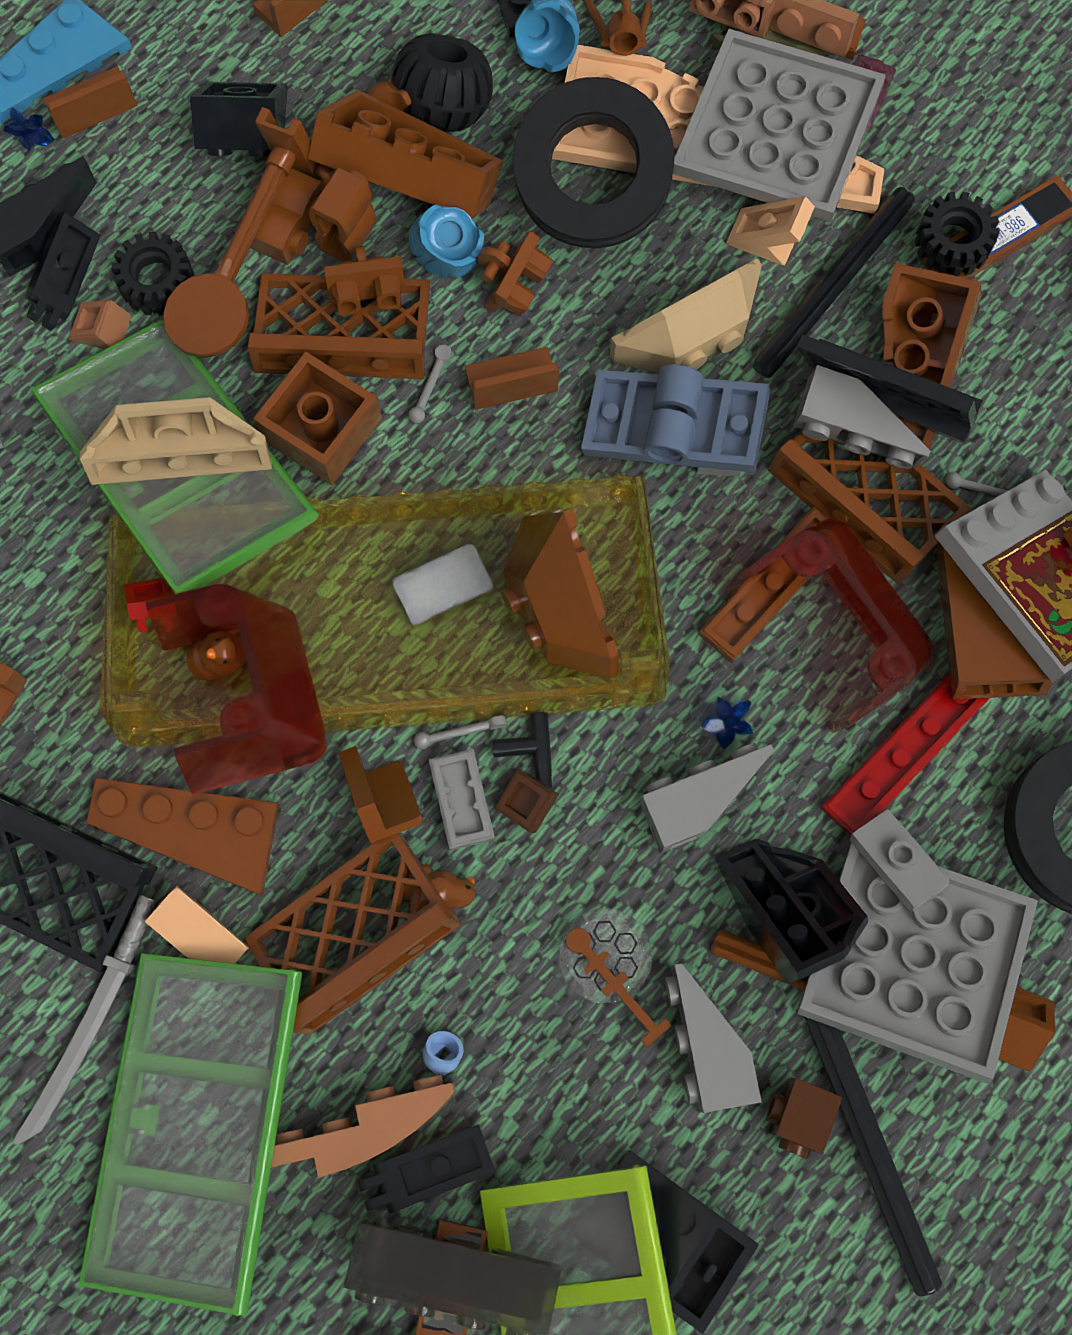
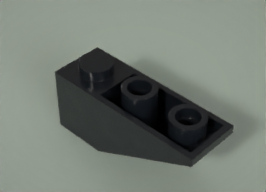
[0,157,97,277]

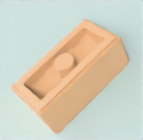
[145,885,249,983]

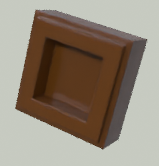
[494,769,559,833]

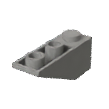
[793,365,930,469]
[640,743,774,853]
[665,963,762,1113]

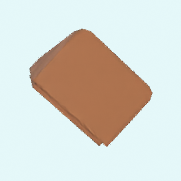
[69,299,131,349]

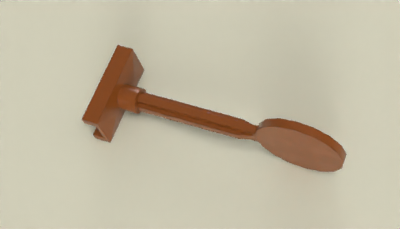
[163,107,321,358]

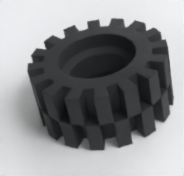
[915,192,1000,277]
[112,232,195,316]

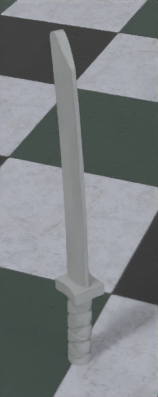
[13,894,157,1145]

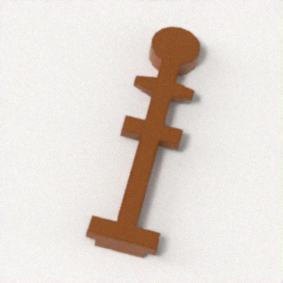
[566,928,672,1048]

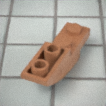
[689,0,859,58]
[271,1075,456,1178]

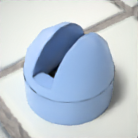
[423,1031,464,1075]

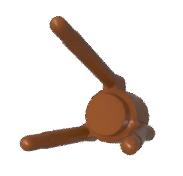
[583,0,652,56]

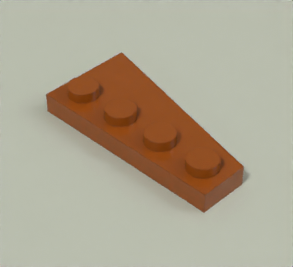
[86,778,280,896]

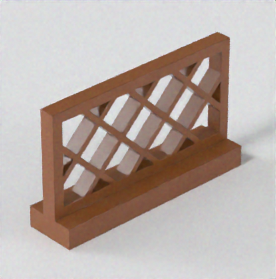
[248,273,430,379]
[768,431,972,585]
[244,832,462,1035]

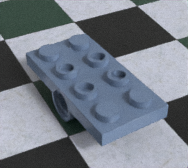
[581,364,770,473]

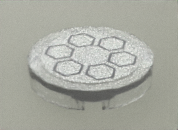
[558,908,652,1004]

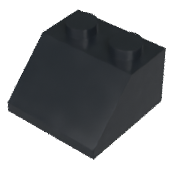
[190,82,288,157]

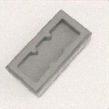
[429,749,495,851]
[849,809,951,913]

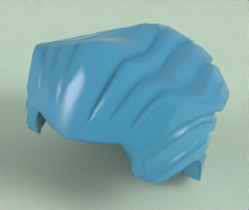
[515,0,580,73]
[409,204,484,278]

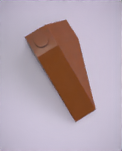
[882,263,982,450]

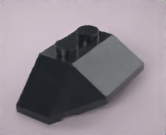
[715,839,868,983]

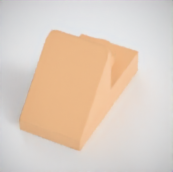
[726,196,815,266]

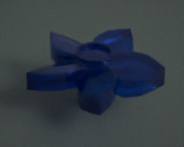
[3,107,55,151]
[701,697,753,749]

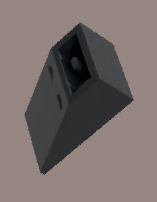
[574,1150,759,1334]

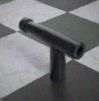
[492,712,555,803]

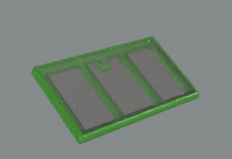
[31,319,319,601]
[79,953,303,1316]

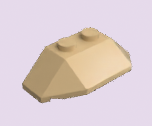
[609,259,762,373]
[80,397,272,485]

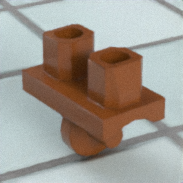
[477,231,553,316]
[324,246,406,316]

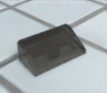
[391,542,494,627]

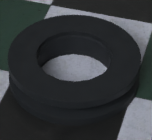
[513,77,674,248]
[1003,741,1072,914]

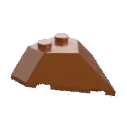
[501,507,619,679]

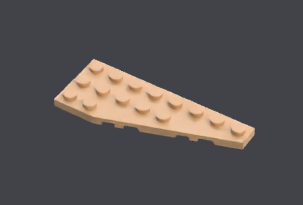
[552,45,884,214]

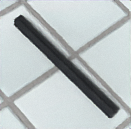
[753,187,915,378]
[805,1017,942,1296]

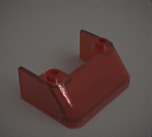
[727,519,934,733]
[146,584,328,795]

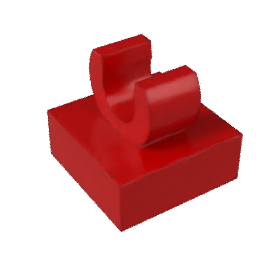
[123,578,176,633]

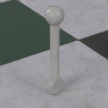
[408,345,452,424]
[945,472,1008,497]
[413,715,507,749]

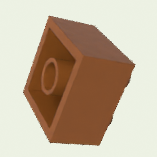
[253,351,382,485]

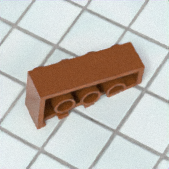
[308,90,503,219]

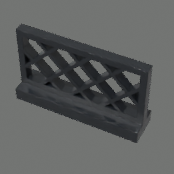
[797,334,983,444]
[0,792,158,972]

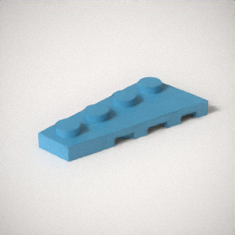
[0,0,132,124]

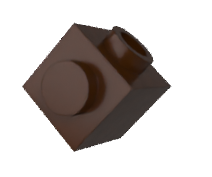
[766,1078,842,1159]

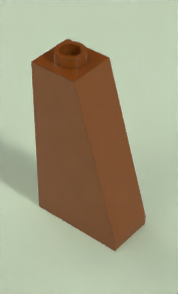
[936,542,1052,699]

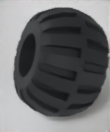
[391,33,493,132]

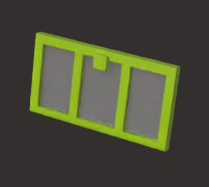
[480,1164,677,1335]

